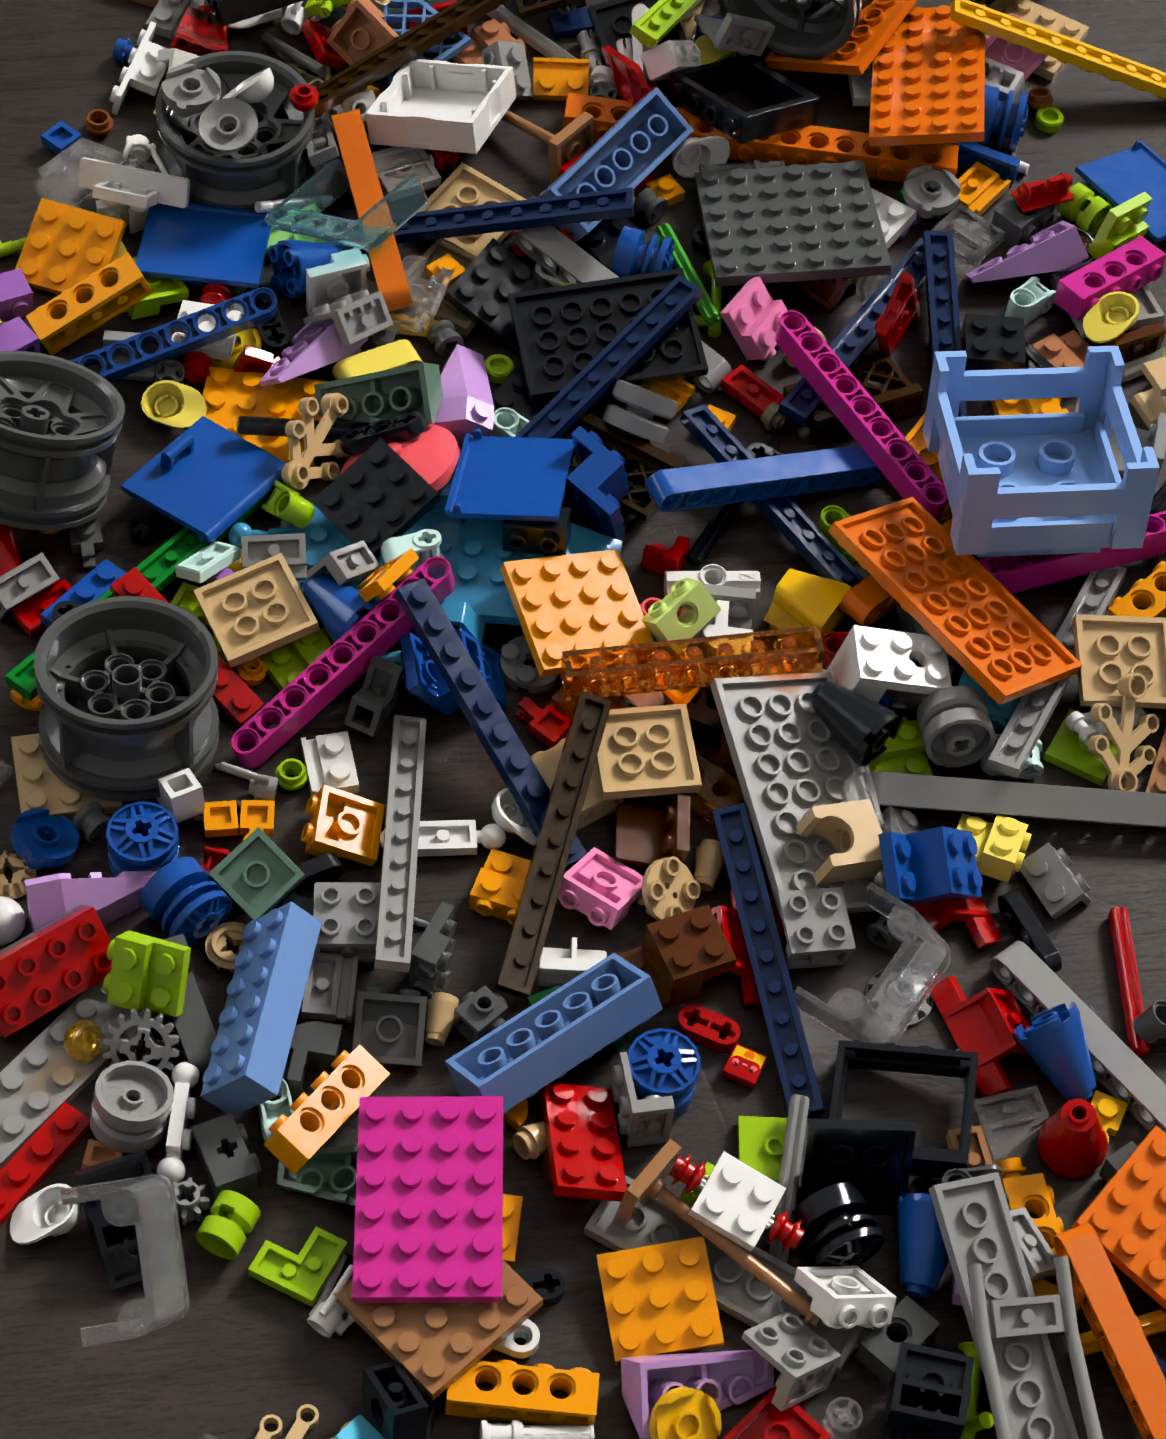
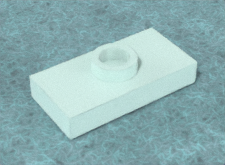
[175,541,241,583]

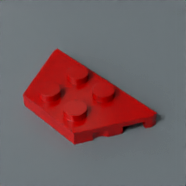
[874,272,921,356]

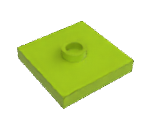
[1043,708,1117,787]
[737,1116,807,1184]

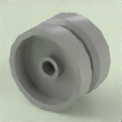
[601,379,679,444]
[916,686,996,768]
[90,1060,173,1153]

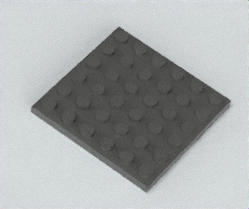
[694,161,892,287]

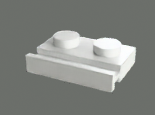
[301,731,359,795]

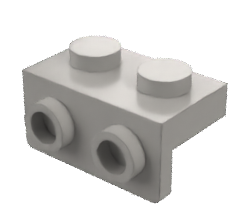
[481,41,533,100]
[1020,842,1092,920]

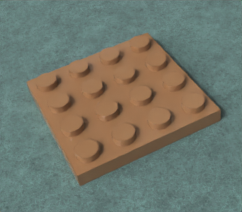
[333,1259,543,1400]

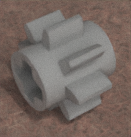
[164,1177,210,1226]

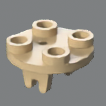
[637,856,701,921]

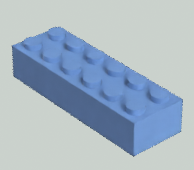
[538,87,694,243]
[200,902,322,1116]
[445,953,663,1115]

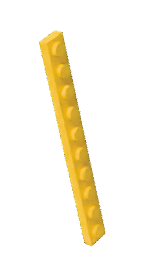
[950,0,1166,100]

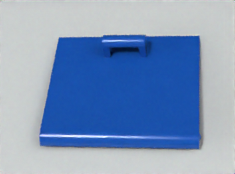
[1075,140,1166,243]
[136,203,274,288]
[121,416,286,544]
[444,428,575,522]

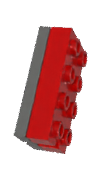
[0,905,112,1038]

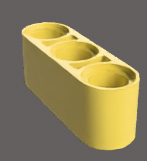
[332,339,423,380]

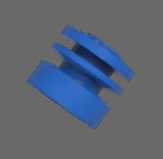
[976,85,1029,151]
[610,226,674,277]
[106,801,180,877]
[139,857,232,947]
[628,1028,701,1119]

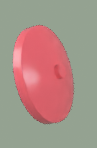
[340,424,461,491]

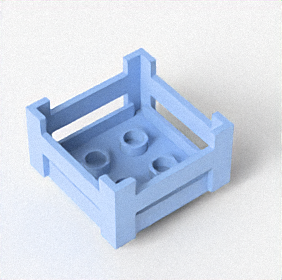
[923,346,1160,557]

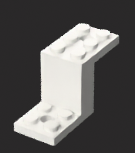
[763,625,952,703]

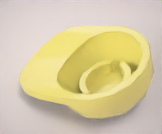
[1083,291,1140,343]
[141,380,207,429]

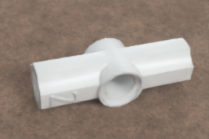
[664,564,761,599]

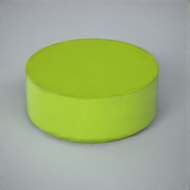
[1035,107,1064,133]
[484,354,514,384]

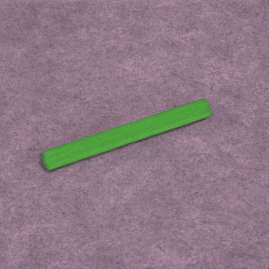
[656,223,720,326]

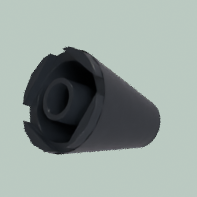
[811,681,903,767]

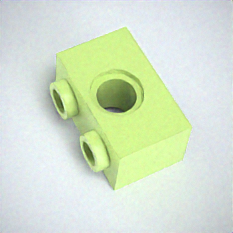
[641,577,722,652]

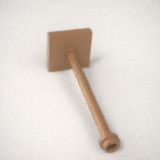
[501,110,594,185]
[615,1139,821,1328]

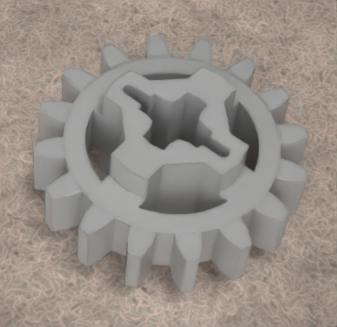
[102,1008,179,1073]

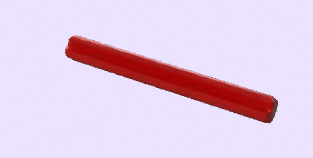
[1108,906,1150,1057]

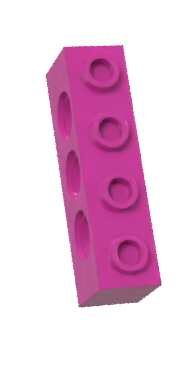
[1054,236,1166,321]

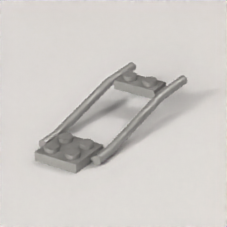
[967,1256,1103,1439]

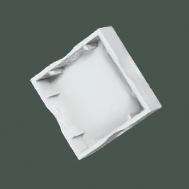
[365,59,516,154]

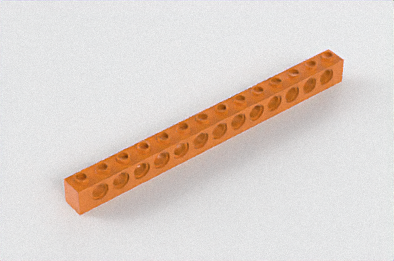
[563,93,959,183]

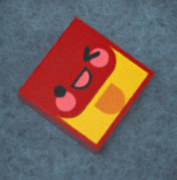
[722,1043,768,1090]

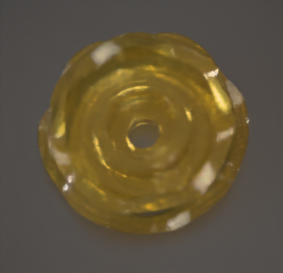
[64,1019,102,1063]

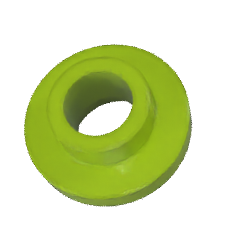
[275,758,308,790]

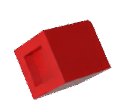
[641,535,690,576]

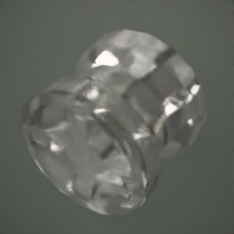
[822,1397,863,1439]

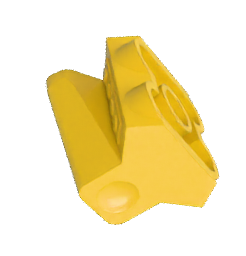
[763,569,852,650]

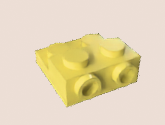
[957,813,1032,883]

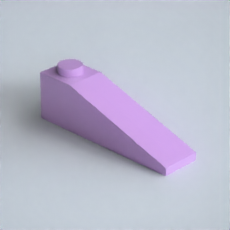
[965,220,1089,283]
[259,318,368,387]
[433,344,494,445]
[24,870,159,932]
[621,1350,774,1439]

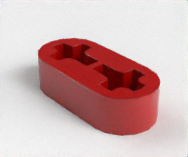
[676,1004,740,1053]

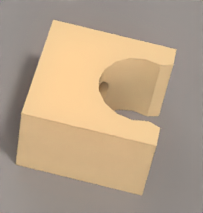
[1131,357,1166,428]
[796,799,883,885]

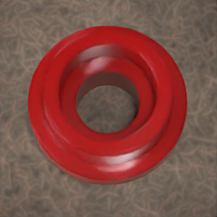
[289,84,319,112]

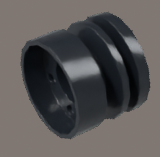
[790,1182,885,1267]

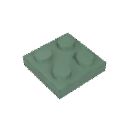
[208,827,306,920]

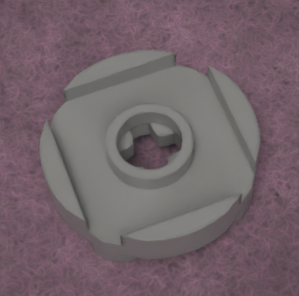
[162,64,221,117]
[902,165,960,219]
[500,635,561,694]

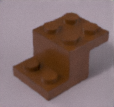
[617,904,737,1010]

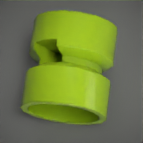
[1058,182,1112,235]
[195,1190,261,1260]

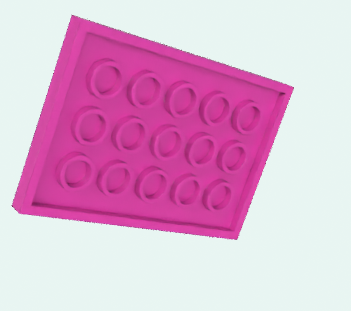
[352,1096,504,1304]

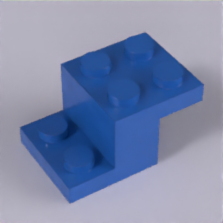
[566,426,630,540]
[400,628,508,716]
[878,826,983,905]

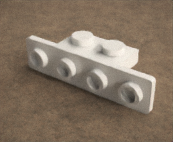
[109,21,169,115]
[78,157,190,211]

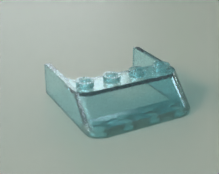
[265,158,428,251]

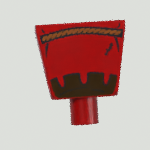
[169,5,228,56]

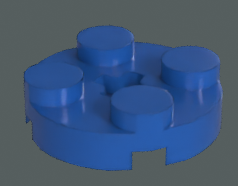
[9,808,80,870]

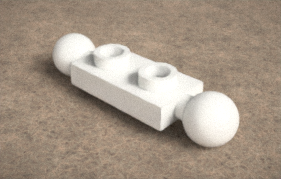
[380,820,506,857]
[157,1062,200,1185]

